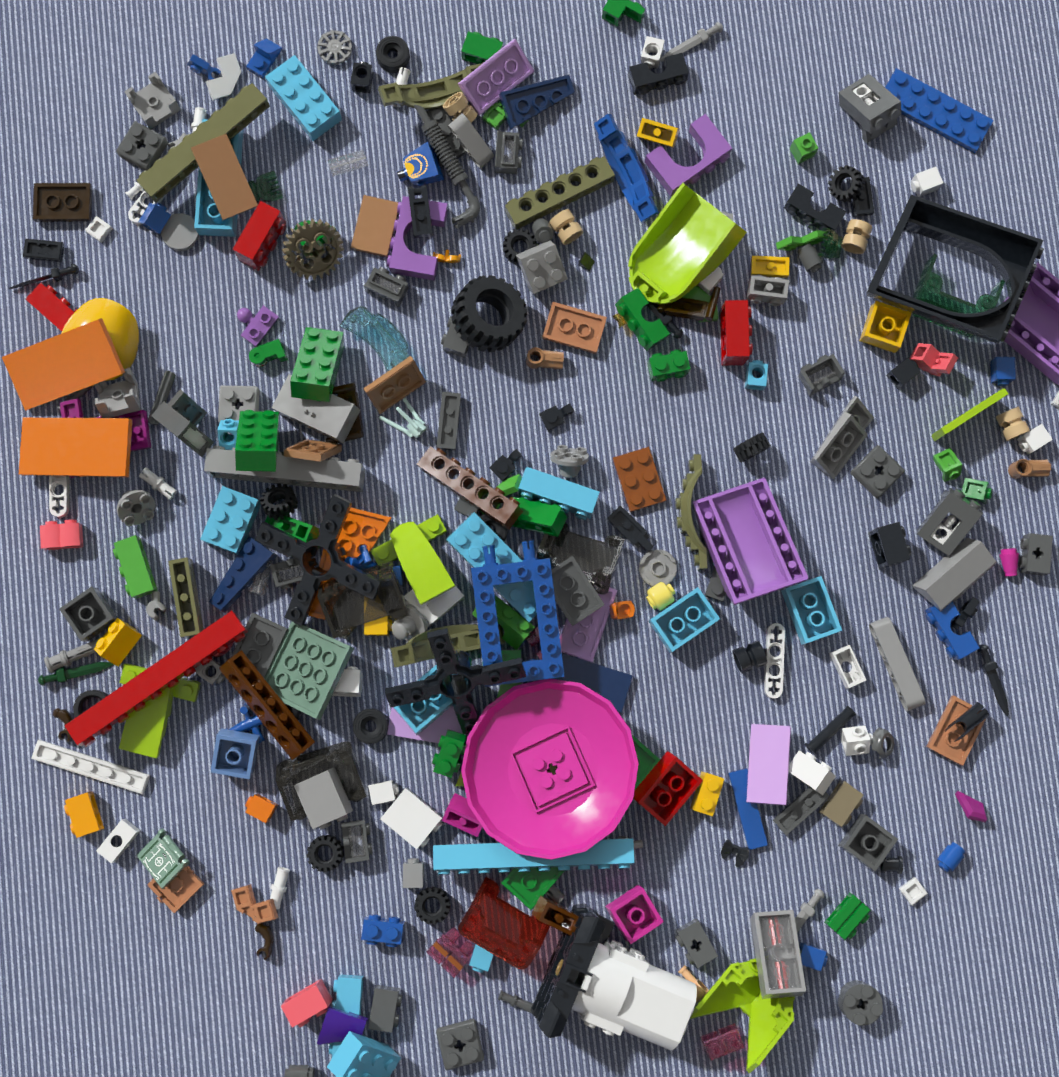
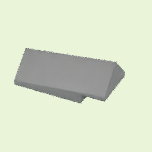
[810,396,874,479]
[912,538,996,611]

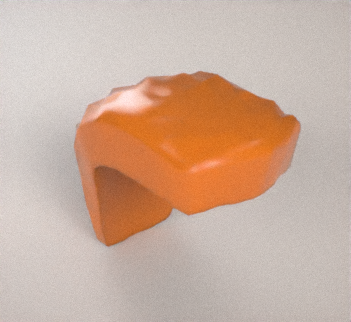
[609,600,635,620]

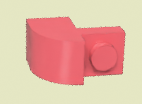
[909,343,958,376]

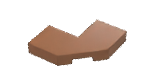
[231,884,279,924]

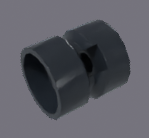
[732,640,767,674]

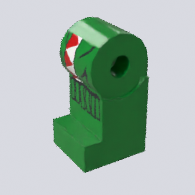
[249,339,288,367]

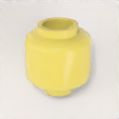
[646,582,675,610]

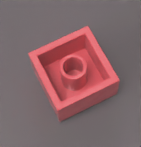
[281,979,333,1028]

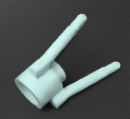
[379,398,427,439]

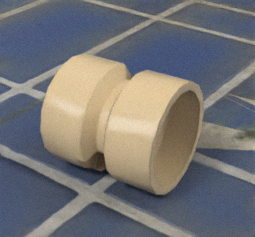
[443,92,477,123]
[549,209,583,245]
[841,219,873,254]
[996,407,1030,441]

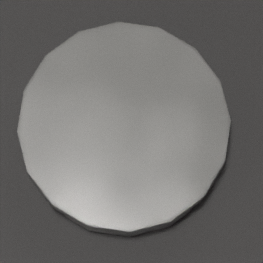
[161,213,199,251]
[639,550,677,587]

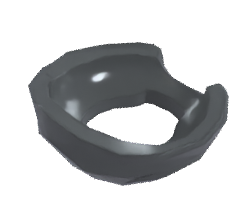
[871,728,894,759]

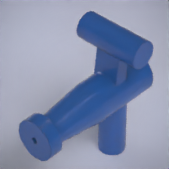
[344,545,379,574]
[226,703,265,743]

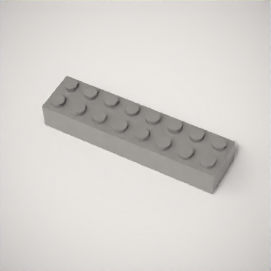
[204,446,365,492]

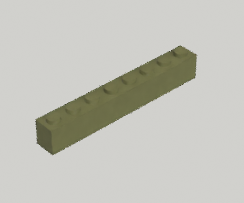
[136,83,270,203]

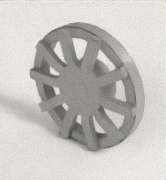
[317,30,352,65]

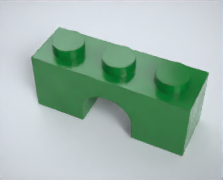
[615,288,670,351]

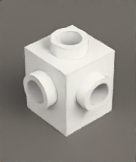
[841,726,872,756]

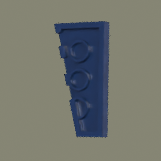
[499,74,575,130]
[209,536,278,613]

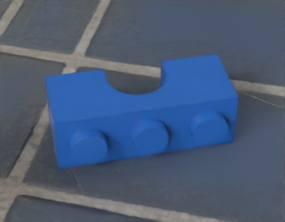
[925,602,980,660]

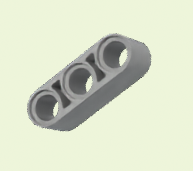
[448,113,495,169]

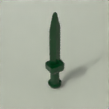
[38,662,114,686]

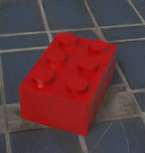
[233,201,286,271]
[720,300,753,366]
[633,751,703,826]

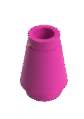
[999,548,1019,576]

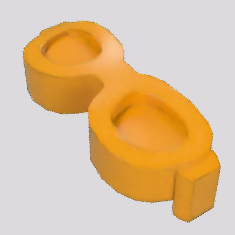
[433,250,461,263]

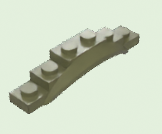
[378,63,483,109]
[675,454,707,571]
[391,624,505,667]

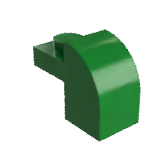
[602,0,645,27]

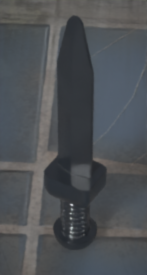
[9,264,79,289]
[647,302,683,339]
[978,644,1009,716]

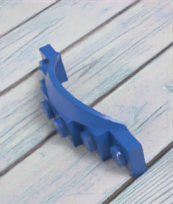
[594,114,659,222]

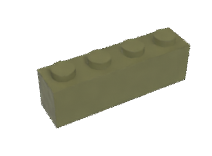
[168,557,204,639]

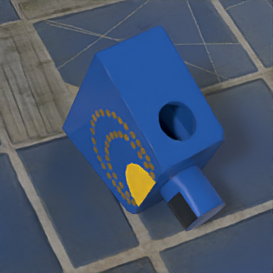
[397,142,444,186]

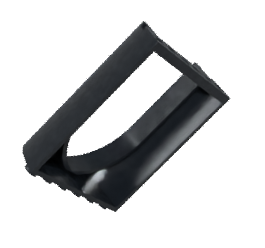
[867,194,1044,344]

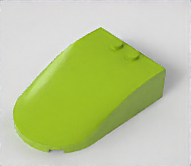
[628,183,747,304]

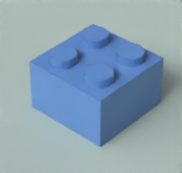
[211,728,260,779]

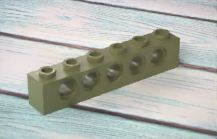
[505,156,615,230]

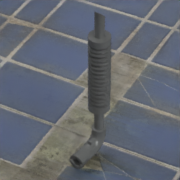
[414,105,480,229]

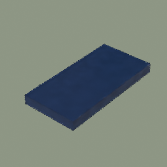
[551,654,633,713]

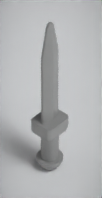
[660,22,723,62]
[795,889,824,933]

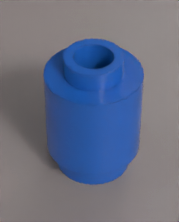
[937,842,966,872]

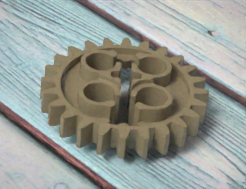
[282,219,344,280]

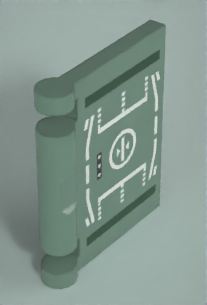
[136,829,190,889]

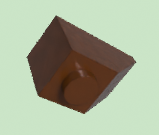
[531,895,579,935]

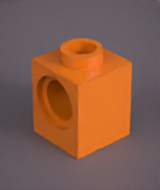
[245,794,278,823]

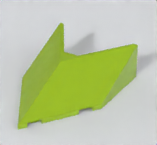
[690,956,795,1073]

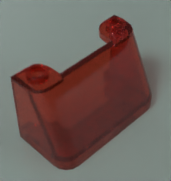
[458,877,550,969]

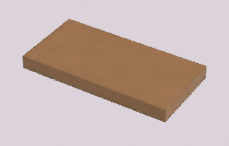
[191,134,258,220]

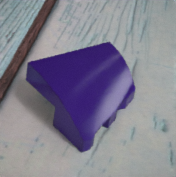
[317,1006,368,1045]

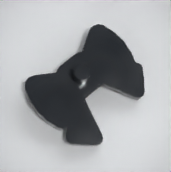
[721,839,749,867]

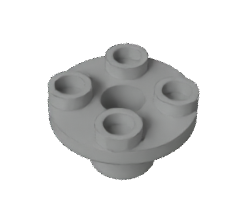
[550,445,589,478]
[116,490,156,526]
[391,604,429,641]

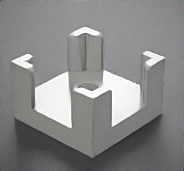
[124,72,181,129]
[94,368,141,418]

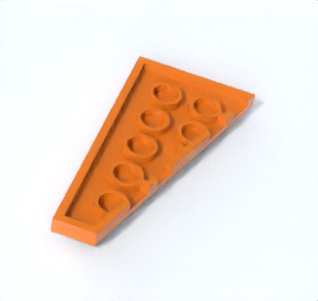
[308,508,392,620]

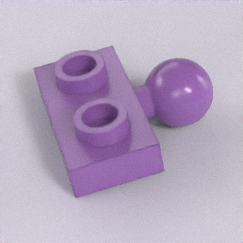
[237,305,279,347]

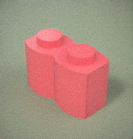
[40,520,83,550]

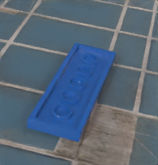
[885,68,993,153]

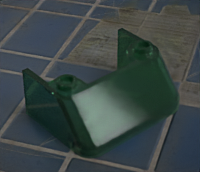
[912,254,1005,338]

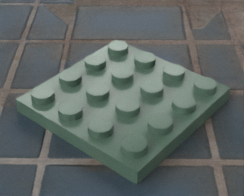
[264,621,354,720]

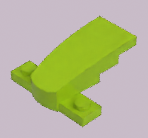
[370,514,456,605]
[119,663,201,759]

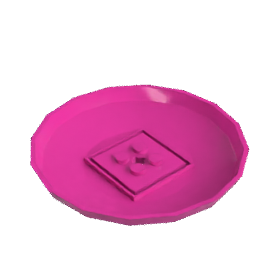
[461,679,639,860]

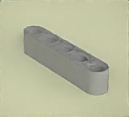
[869,617,926,712]

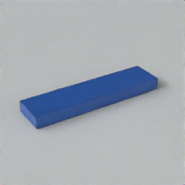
[728,768,768,850]

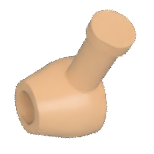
[678,965,709,1002]

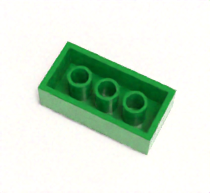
[290,327,344,402]
[235,410,279,472]

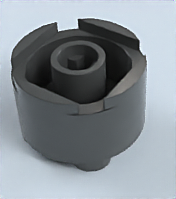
[838,980,883,1026]

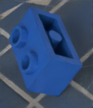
[361,914,405,947]

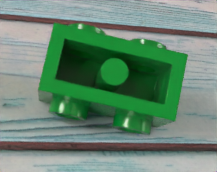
[647,350,690,382]
[431,729,466,778]

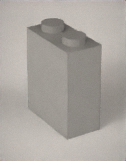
[294,767,353,830]

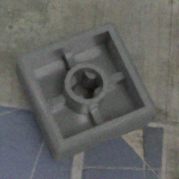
[116,121,168,171]
[850,445,905,498]
[436,1018,484,1070]

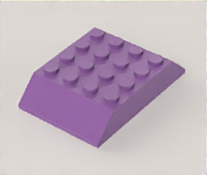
[1004,263,1059,385]
[693,477,809,605]

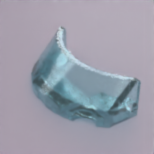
[339,306,410,372]

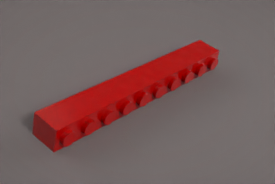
[64,611,248,747]

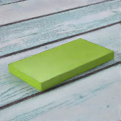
[931,389,1009,441]

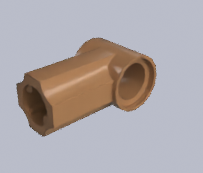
[526,347,564,370]
[1008,459,1051,479]

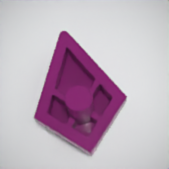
[955,791,987,822]

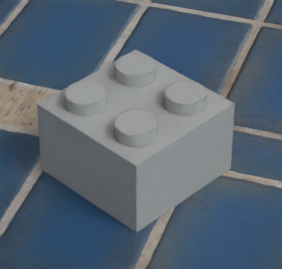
[516,240,568,294]

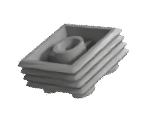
[218,385,260,423]

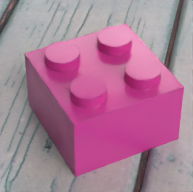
[605,885,663,944]

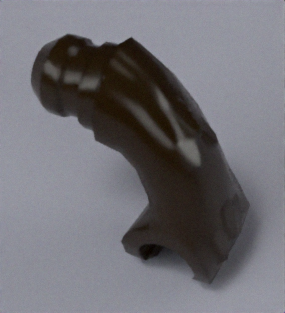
[53,708,73,742]
[255,923,274,960]

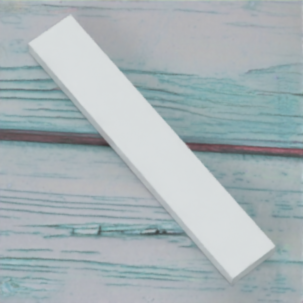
[31,740,150,794]

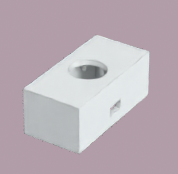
[829,645,866,689]
[96,819,140,863]

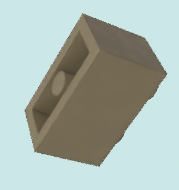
[819,780,863,827]

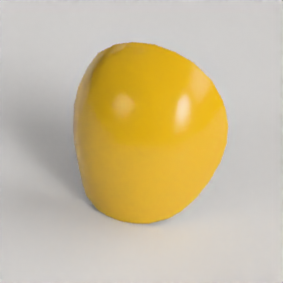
[61,298,139,381]

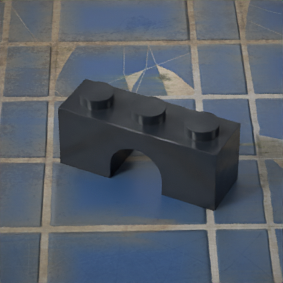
[628,53,689,95]
[784,184,846,236]

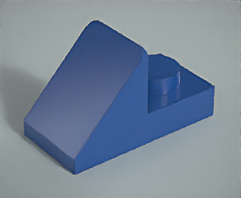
[246,38,282,79]

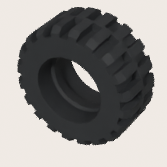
[451,275,527,352]

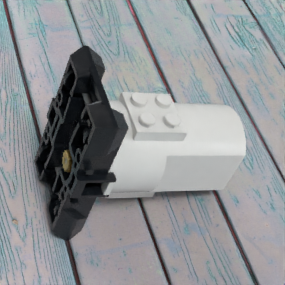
[531,903,697,1050]

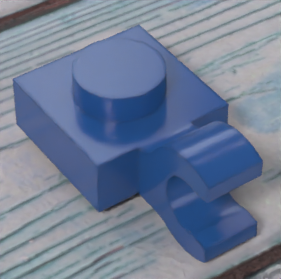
[187,54,221,80]

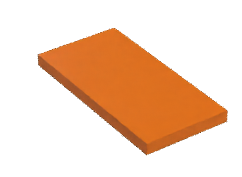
[2,318,125,411]
[19,417,132,477]

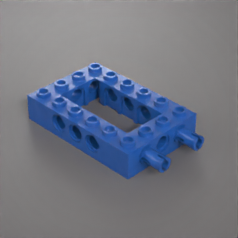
[471,540,564,687]

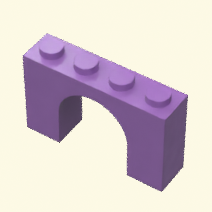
[644,114,732,196]
[387,196,448,281]

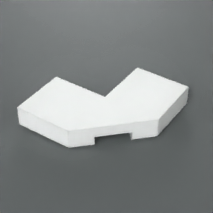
[206,53,241,101]

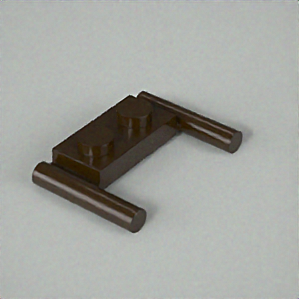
[657,286,721,321]
[326,382,364,444]

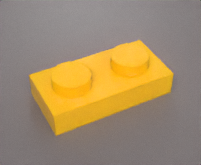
[751,256,790,278]

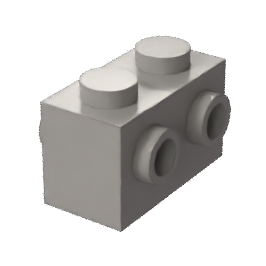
[746,275,789,306]

